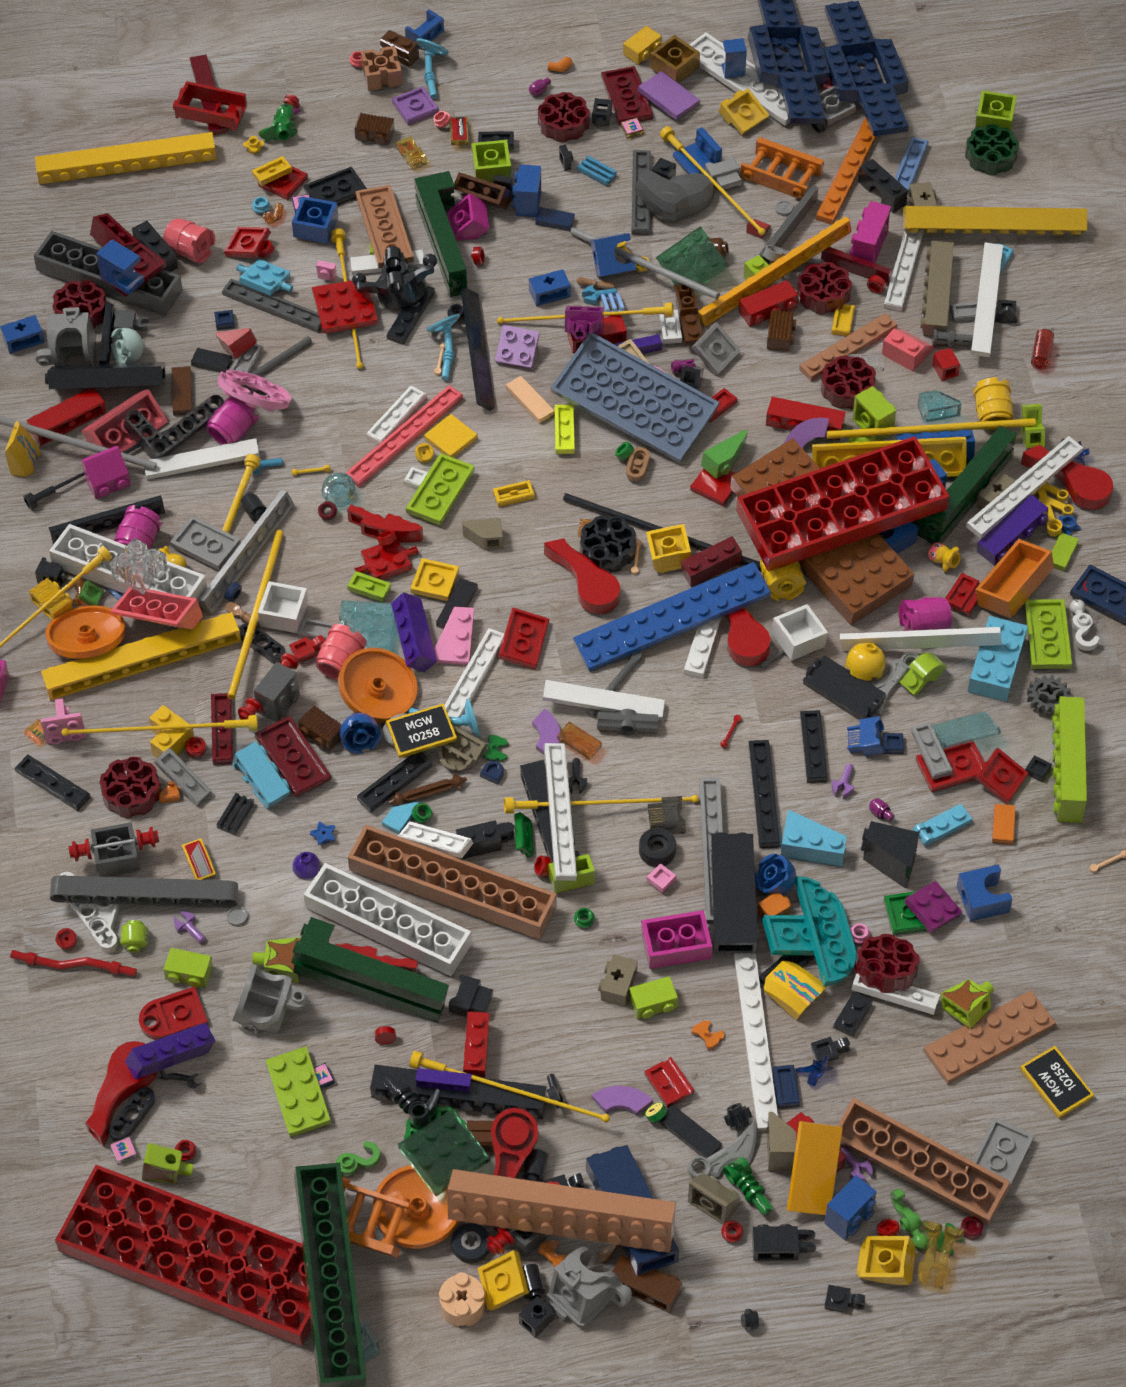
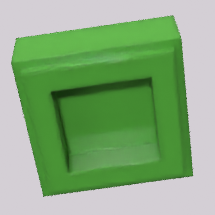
[78,580,104,606]

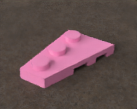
[434,607,474,665]

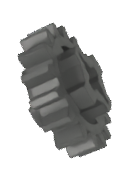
[1027,675,1071,716]

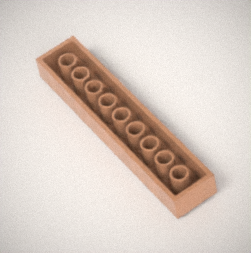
[348,825,557,940]
[447,1169,676,1253]

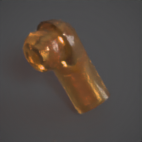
[263,203,284,224]
[72,578,85,606]

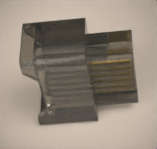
[647,796,686,834]

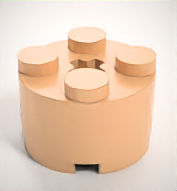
[439,1272,485,1327]

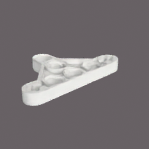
[60,872,121,953]

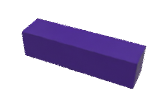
[614,334,662,354]
[416,1068,472,1092]

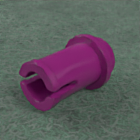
[671,359,695,374]

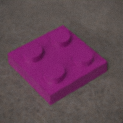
[904,881,962,933]

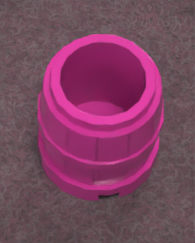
[206,396,259,445]
[114,505,163,553]
[898,597,952,631]

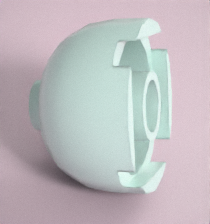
[111,328,145,363]

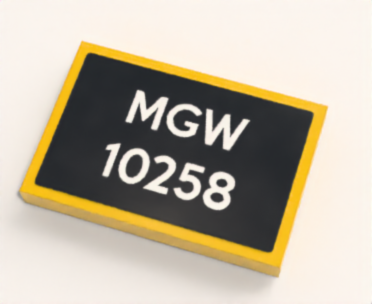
[386,703,457,759]
[1019,1046,1094,1119]

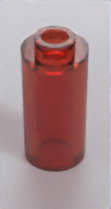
[1031,329,1054,370]

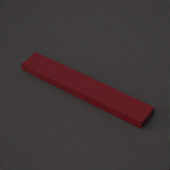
[189,54,227,135]

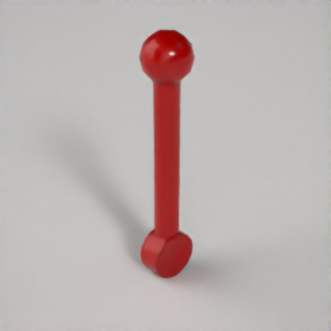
[720,714,742,748]

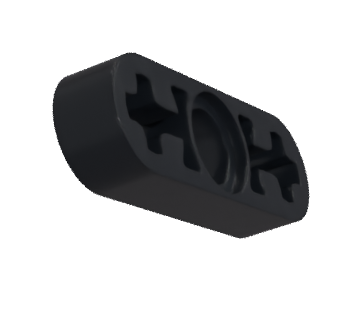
[239,623,286,664]
[109,1087,155,1142]

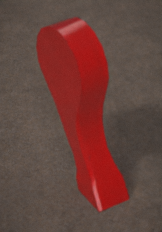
[1021,444,1113,510]
[544,538,620,614]
[725,607,771,666]
[85,1041,158,1147]
[491,1108,539,1178]

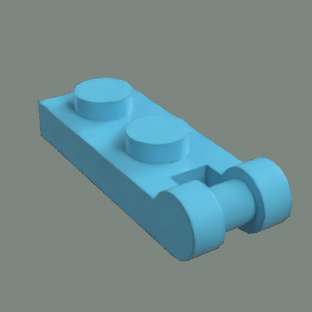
[913,804,972,846]

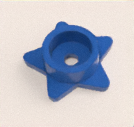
[1059,515,1081,535]
[310,821,336,845]

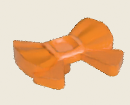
[691,1020,724,1050]
[538,1240,569,1267]

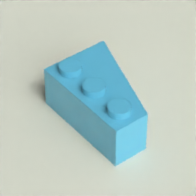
[232,741,290,809]
[781,809,847,867]

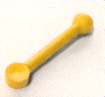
[291,465,331,476]

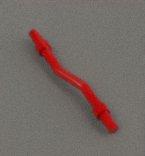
[10,950,137,977]

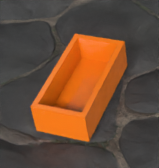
[975,539,1054,618]

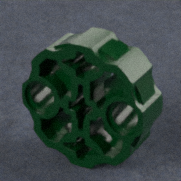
[965,124,1019,175]

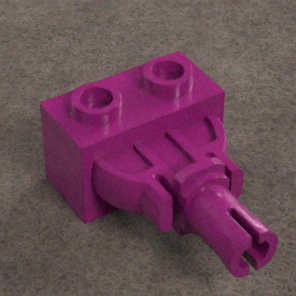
[565,306,604,340]

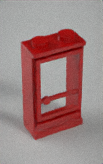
[173,81,247,131]

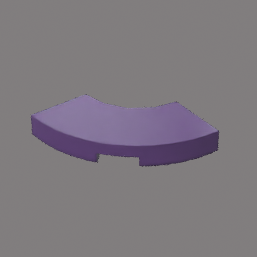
[784,418,829,449]
[532,708,560,755]
[592,1086,653,1116]

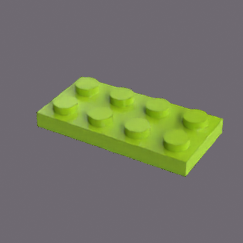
[406,453,475,526]
[1024,599,1072,669]
[265,1046,332,1137]

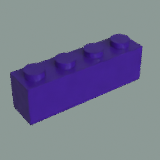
[977,495,1048,566]
[391,592,437,672]
[125,1023,216,1079]

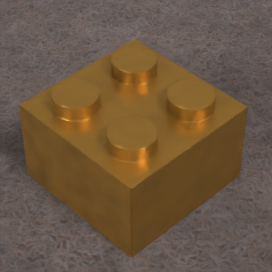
[650,35,700,83]

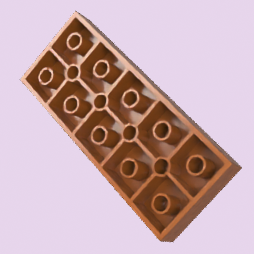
[730,438,915,625]

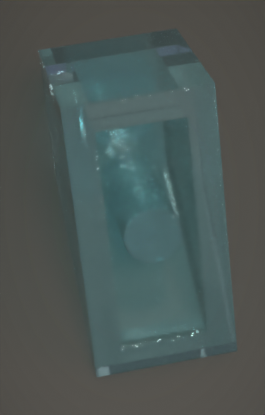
[917,390,962,423]

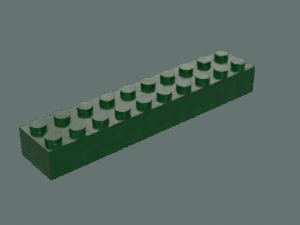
[294,1162,367,1387]

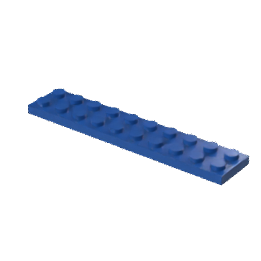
[573,562,771,672]

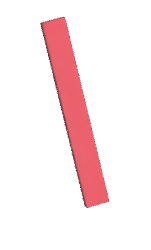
[345,385,463,488]

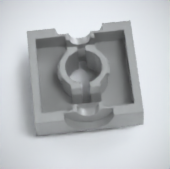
[819,86,856,127]

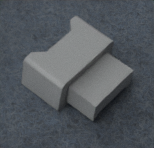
[705,156,741,190]

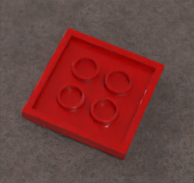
[312,280,378,334]

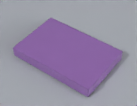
[637,71,700,120]

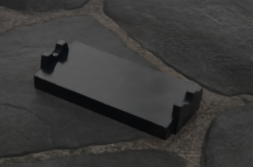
[803,655,886,719]

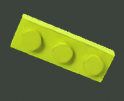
[555,404,575,454]

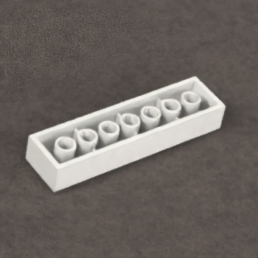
[49,524,207,603]
[304,863,472,976]

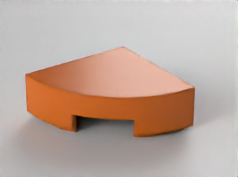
[159,781,180,804]

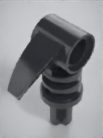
[384,1076,441,1129]

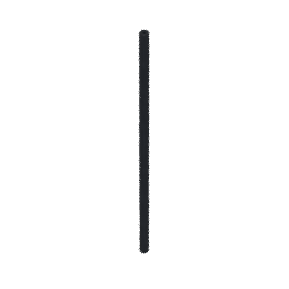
[563,493,761,570]

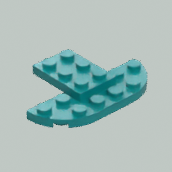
[762,876,856,986]

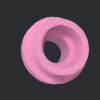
[850,923,870,944]

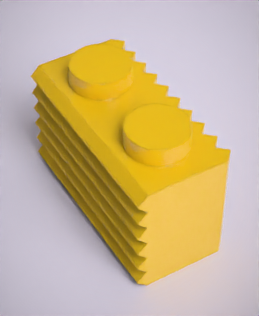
[623,26,662,64]
[29,578,73,620]

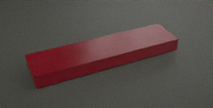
[821,247,891,286]
[211,693,233,765]

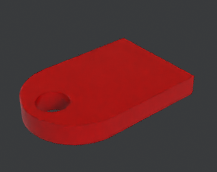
[139,986,208,1040]

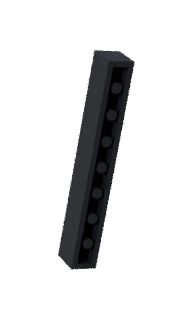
[370,1064,547,1120]

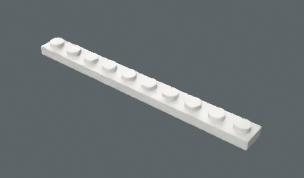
[733,953,778,1132]

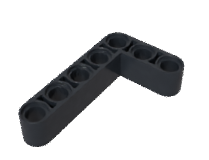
[123,395,224,459]

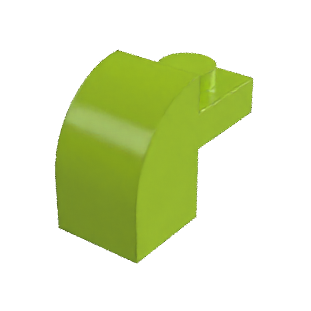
[1020,404,1045,448]
[900,652,947,696]

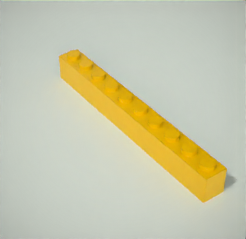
[35,132,217,184]
[903,206,1087,236]
[41,612,241,700]

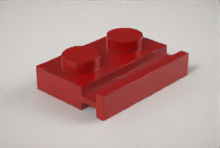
[945,573,980,616]
[644,1057,694,1108]

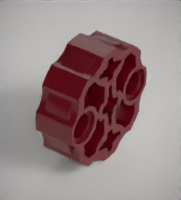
[538,92,590,142]
[797,262,852,314]
[52,280,107,329]
[821,355,876,410]
[99,756,161,818]
[855,934,920,993]

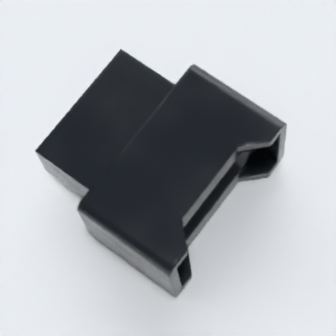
[448,974,494,1017]

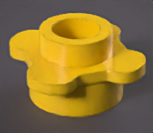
[243,136,264,154]

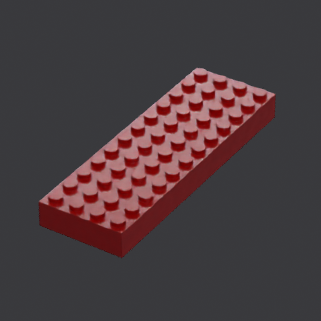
[55,1165,311,1347]

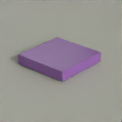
[392,86,439,125]

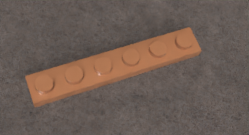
[799,313,897,381]

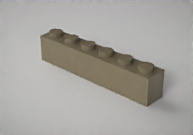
[920,241,954,337]

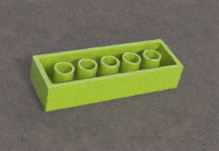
[1052,696,1087,823]

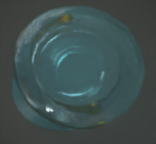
[322,472,355,507]

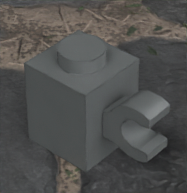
[114,310,149,332]

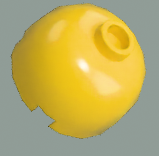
[845,643,886,681]

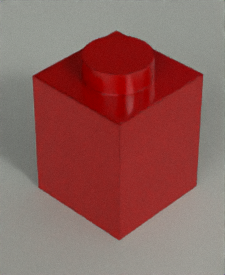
[932,348,960,381]

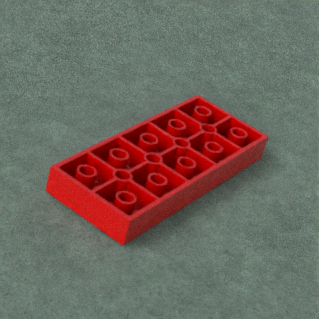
[736,436,949,572]

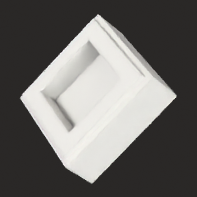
[404,467,428,489]

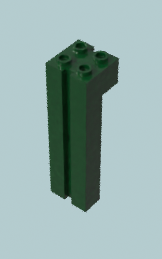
[414,171,467,297]
[912,425,1017,544]
[291,917,449,1023]

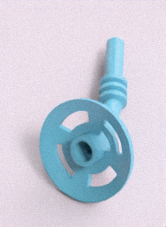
[416,38,449,99]
[426,314,460,381]
[407,698,481,737]

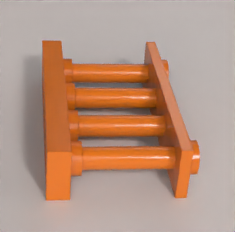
[740,137,824,199]
[342,1177,416,1259]

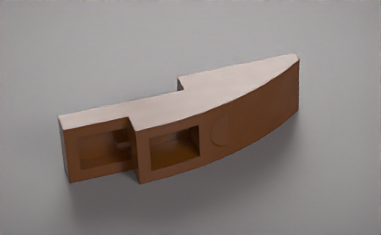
[674,284,703,346]

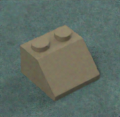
[767,1112,797,1171]
[688,1173,740,1225]

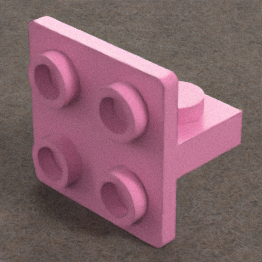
[41,698,87,744]

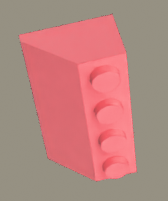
[81,390,168,452]
[111,586,203,629]

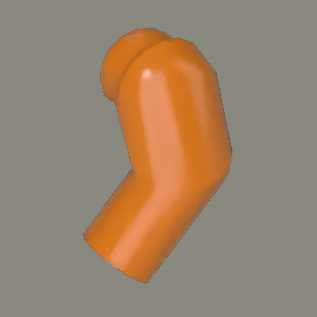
[548,57,573,72]

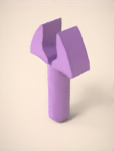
[832,764,854,799]
[174,911,206,943]
[841,1147,873,1182]

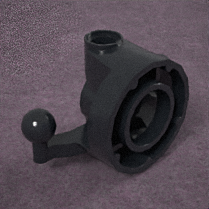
[352,246,437,309]

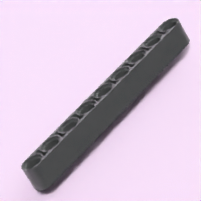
[50,875,238,908]

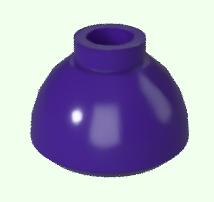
[292,852,321,879]

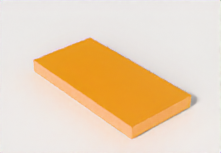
[787,1121,843,1215]

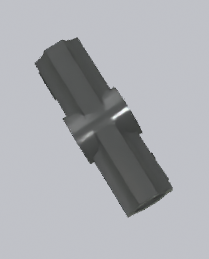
[597,709,658,736]

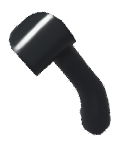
[159,1069,202,1088]

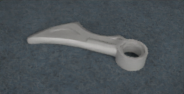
[763,245,826,264]
[870,652,919,715]
[687,1120,757,1179]

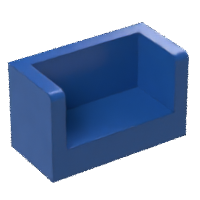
[405,9,444,49]
[722,38,747,78]

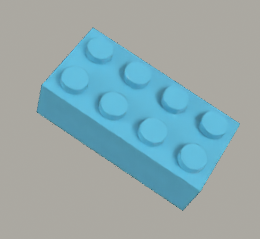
[968,616,1028,702]

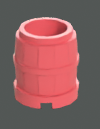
[163,218,215,263]
[316,624,367,680]

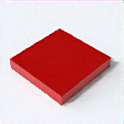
[258,166,308,201]
[224,227,271,258]
[690,468,736,506]
[975,747,1029,804]

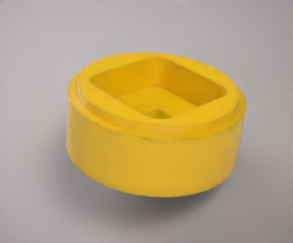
[415,443,434,463]

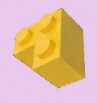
[149,705,194,758]

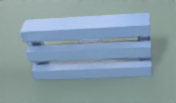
[601,293,624,312]

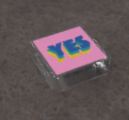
[109,1136,138,1166]

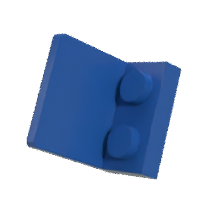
[673,127,722,174]

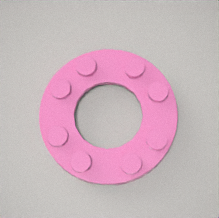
[217,370,292,412]

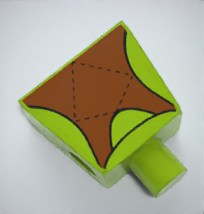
[252,937,301,983]
[940,979,994,1028]
[141,1143,194,1184]

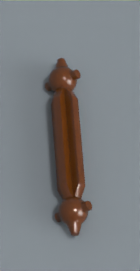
[389,774,467,806]

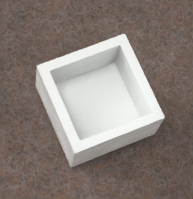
[258,581,308,633]
[771,604,828,661]

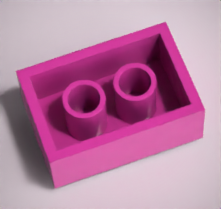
[850,201,891,263]
[641,910,712,969]

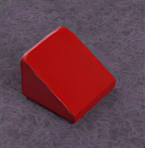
[746,219,771,239]

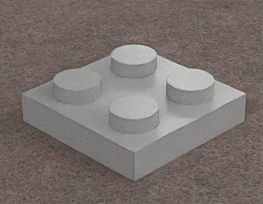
[691,322,741,375]

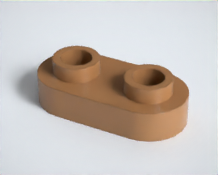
[626,447,650,482]

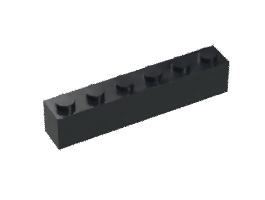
[520,760,580,863]

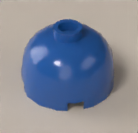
[340,713,381,754]
[755,854,796,896]

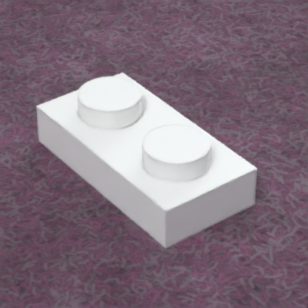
[659,310,682,344]

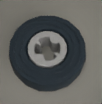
[451,1223,490,1263]

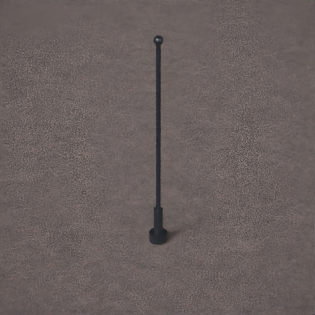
[23,425,186,509]

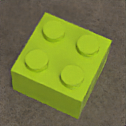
[975,90,1017,130]
[471,140,511,183]
[852,386,896,441]

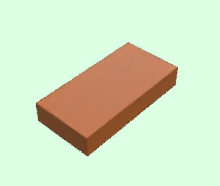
[992,804,1015,844]

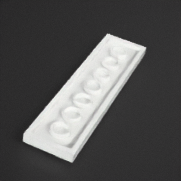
[689,32,789,126]

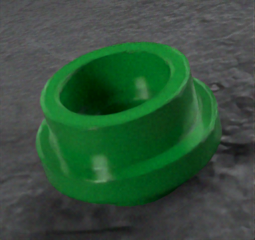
[412,803,432,823]
[574,907,595,928]

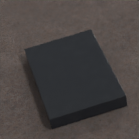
[303,166,367,206]

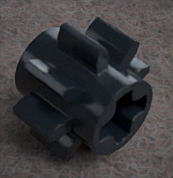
[723,1103,753,1130]

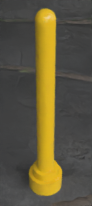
[222,454,261,533]

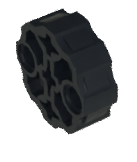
[580,515,636,572]

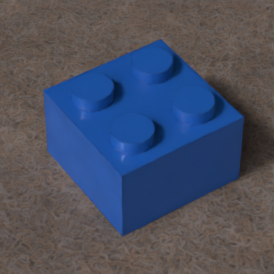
[513,164,542,217]
[292,196,339,244]
[824,1175,877,1240]

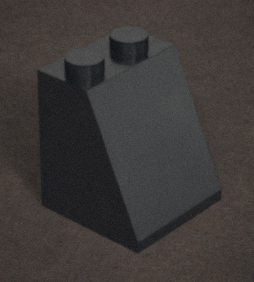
[861,821,920,888]

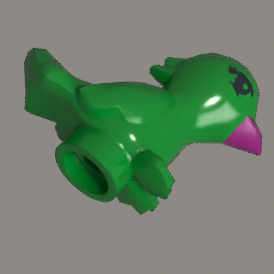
[258,104,300,142]

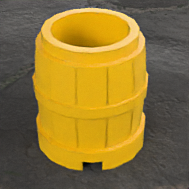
[973,377,1013,430]
[760,559,806,601]

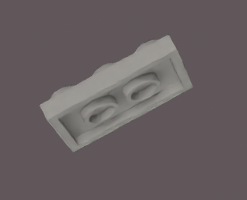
[170,515,241,570]
[973,1117,1034,1185]

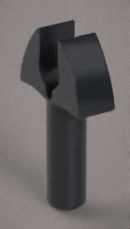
[568,758,587,794]
[546,1074,566,1109]

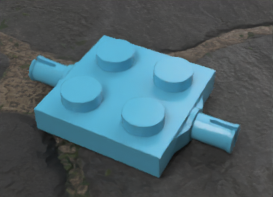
[236,259,293,296]

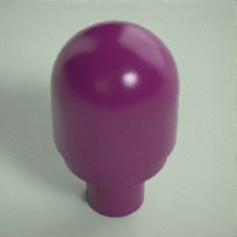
[529,77,551,96]
[869,798,895,821]

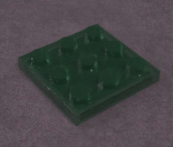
[655,226,729,285]
[398,1109,490,1197]

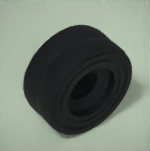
[639,828,676,867]

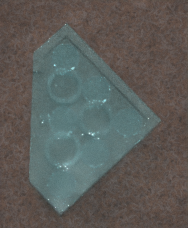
[339,600,397,653]

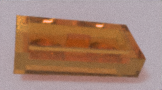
[557,721,602,760]

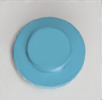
[252,197,270,214]

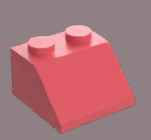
[882,329,934,372]

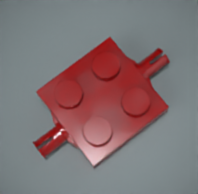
[354,539,419,580]

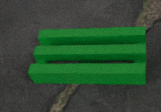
[514,812,534,858]

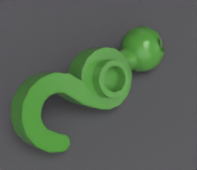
[336,1141,380,1177]
[890,1188,929,1250]

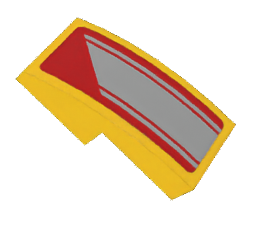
[182,838,216,880]

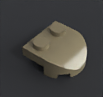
[437,724,488,771]

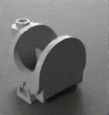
[36,307,96,366]
[232,965,307,1035]
[546,1246,632,1326]

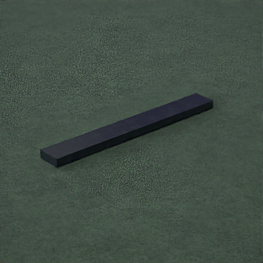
[461,287,495,411]

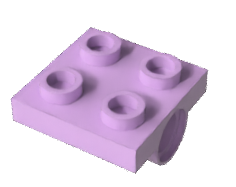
[495,325,540,369]

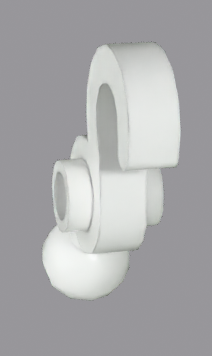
[1070,599,1099,651]

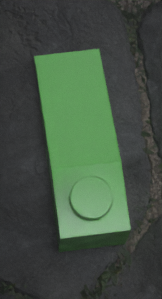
[701,430,748,479]

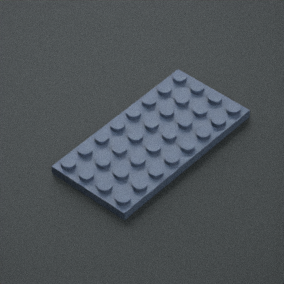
[550,333,720,463]

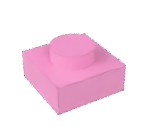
[316,260,337,281]
[647,864,676,893]

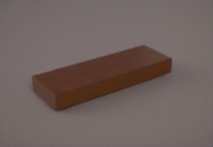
[172,366,192,415]

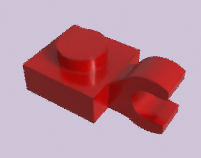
[289,635,325,663]

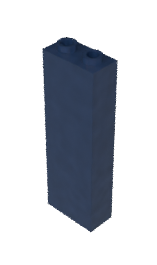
[586,1145,679,1276]

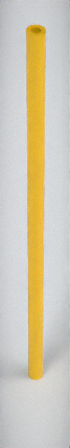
[827,418,1036,439]
[227,530,284,699]

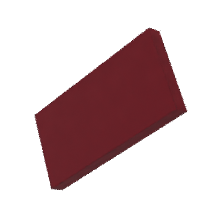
[601,66,653,126]
[255,716,332,798]

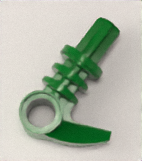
[723,1156,773,1215]

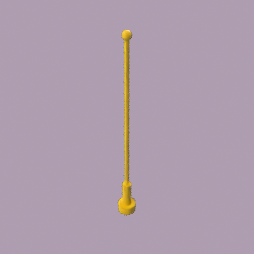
[659,126,765,235]
[331,228,363,369]
[497,302,674,324]
[0,546,113,648]
[61,715,258,736]
[503,795,699,814]
[409,1051,610,1123]

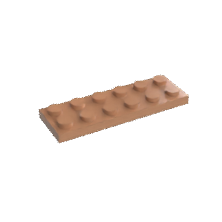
[355,185,414,268]
[923,990,1056,1085]

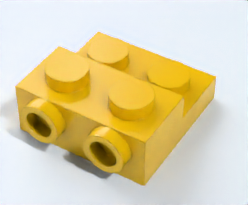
[718,88,770,135]

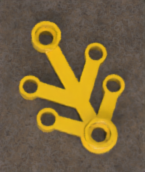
[1032,481,1074,537]

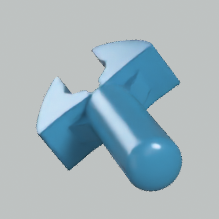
[582,285,617,305]
[252,458,283,475]

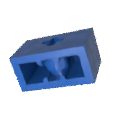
[529,269,571,306]
[0,315,45,354]

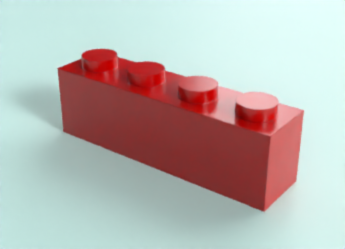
[27,388,106,446]
[766,396,846,441]

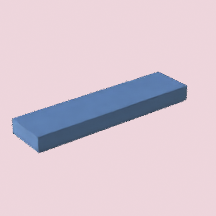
[895,137,929,192]

